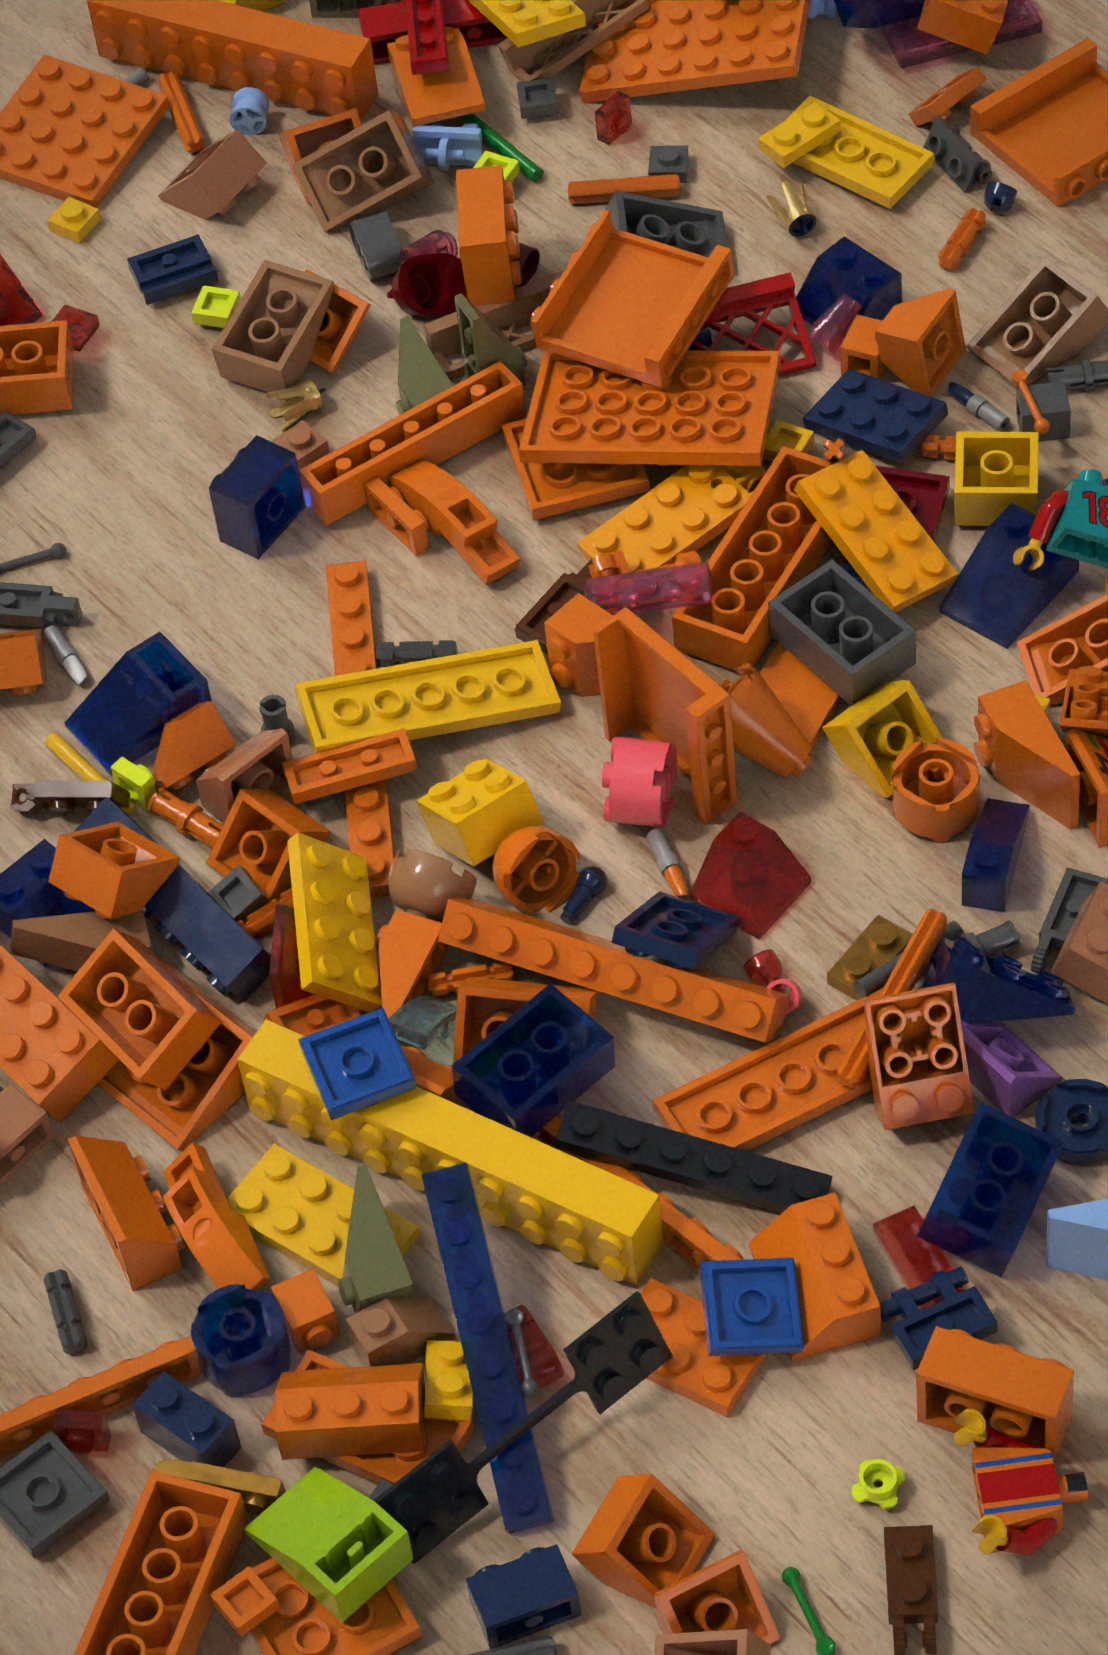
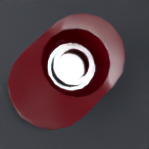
[387,253,468,317]

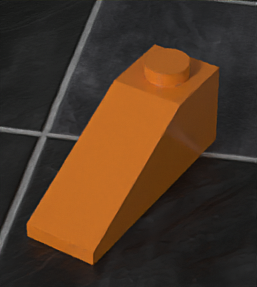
[376,910,448,1044]

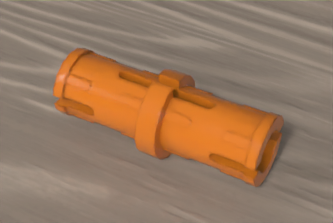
[148,787,223,849]

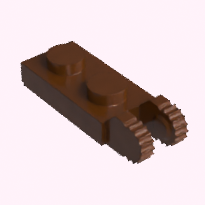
[884,1525,938,1655]

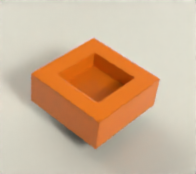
[210,1566,280,1637]

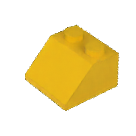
[822,679,943,798]

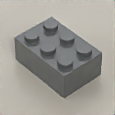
[768,559,916,706]

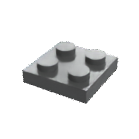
[0,1430,110,1559]

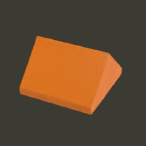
[654,1549,781,1644]

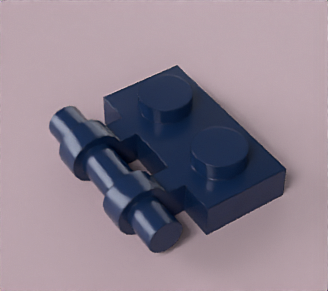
[879,1266,998,1371]

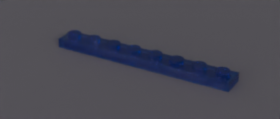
[422,1162,555,1534]

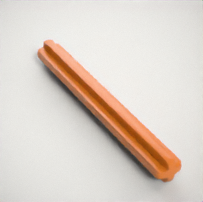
[837,909,947,1089]

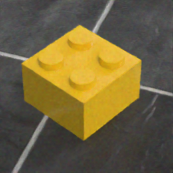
[954,431,1039,526]
[416,758,544,867]

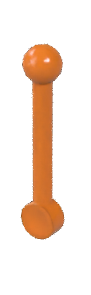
[1011,370,1050,434]

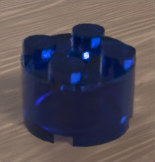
[190,1284,291,1398]

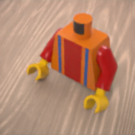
[954,1408,1088,1556]

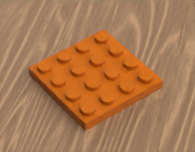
[0,55,170,208]

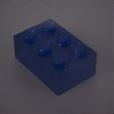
[451,983,616,1137]
[916,1102,1064,1277]

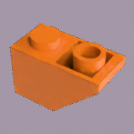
[153,701,236,791]

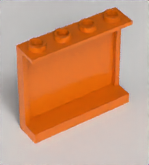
[970,38,1108,207]
[530,210,735,388]
[593,607,738,825]

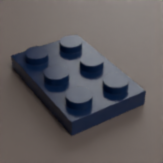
[803,369,948,464]
[611,891,740,970]

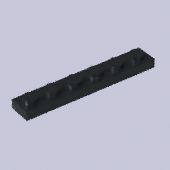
[554,1100,833,1213]

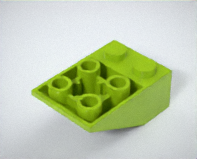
[244,1466,414,1623]

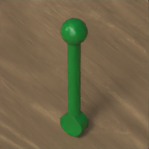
[781,1567,835,1655]

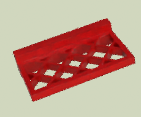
[690,272,817,376]

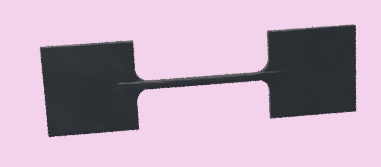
[375,1291,673,1564]

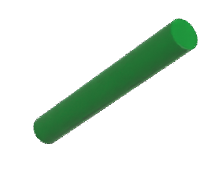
[462,113,544,182]

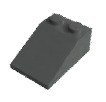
[605,191,728,257]

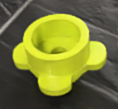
[851,1459,905,1510]

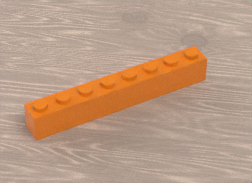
[437,898,791,1043]

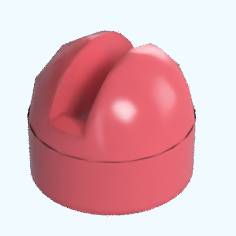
[767,978,802,1014]

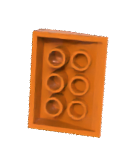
[97,953,256,1151]

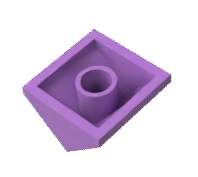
[961,1020,1063,1120]

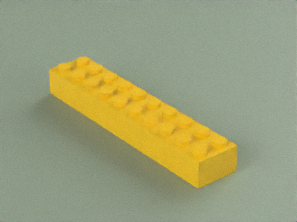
[237,1019,664,1286]

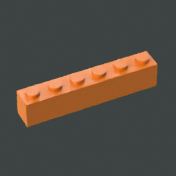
[299,360,526,526]

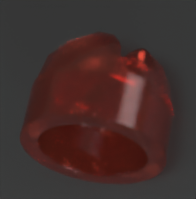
[743,949,783,988]

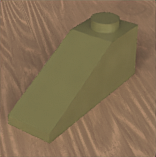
[454,293,527,386]
[396,316,454,415]
[338,1164,413,1313]

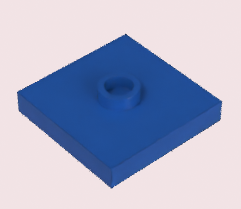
[298,1008,417,1120]
[699,1258,804,1357]

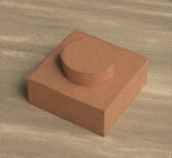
[272,420,329,472]

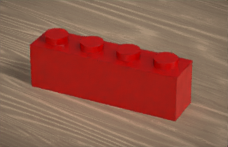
[358,0,508,65]

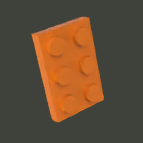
[640,1278,767,1417]

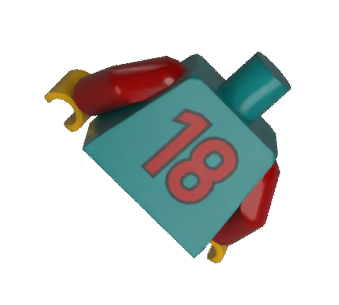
[1013,469,1108,593]

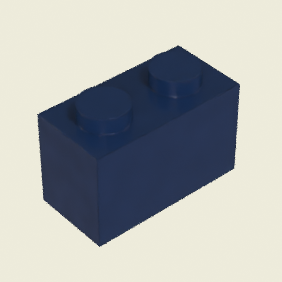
[132,1371,242,1467]
[466,1544,582,1649]

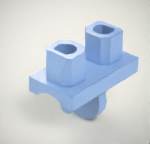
[412,122,483,171]

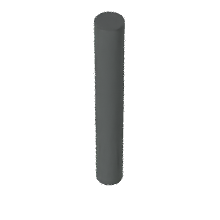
[854,921,963,998]

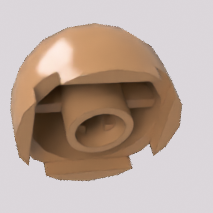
[388,849,477,923]

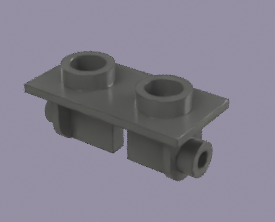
[923,116,992,193]

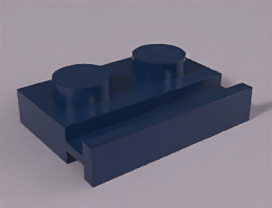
[127,234,219,305]

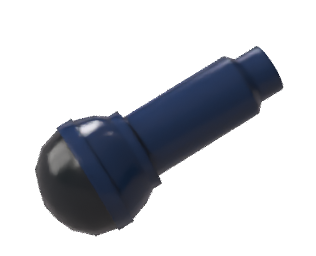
[560,866,608,924]

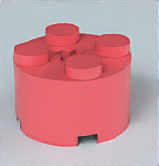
[602,737,677,827]

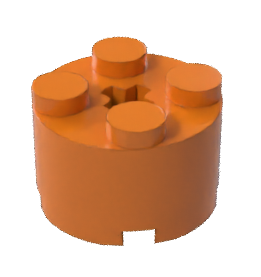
[892,739,980,843]

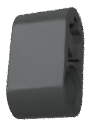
[348,212,406,281]

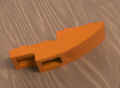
[389,459,520,585]
[163,1142,271,1310]

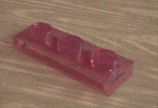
[585,562,711,616]

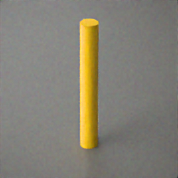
[45,733,134,815]

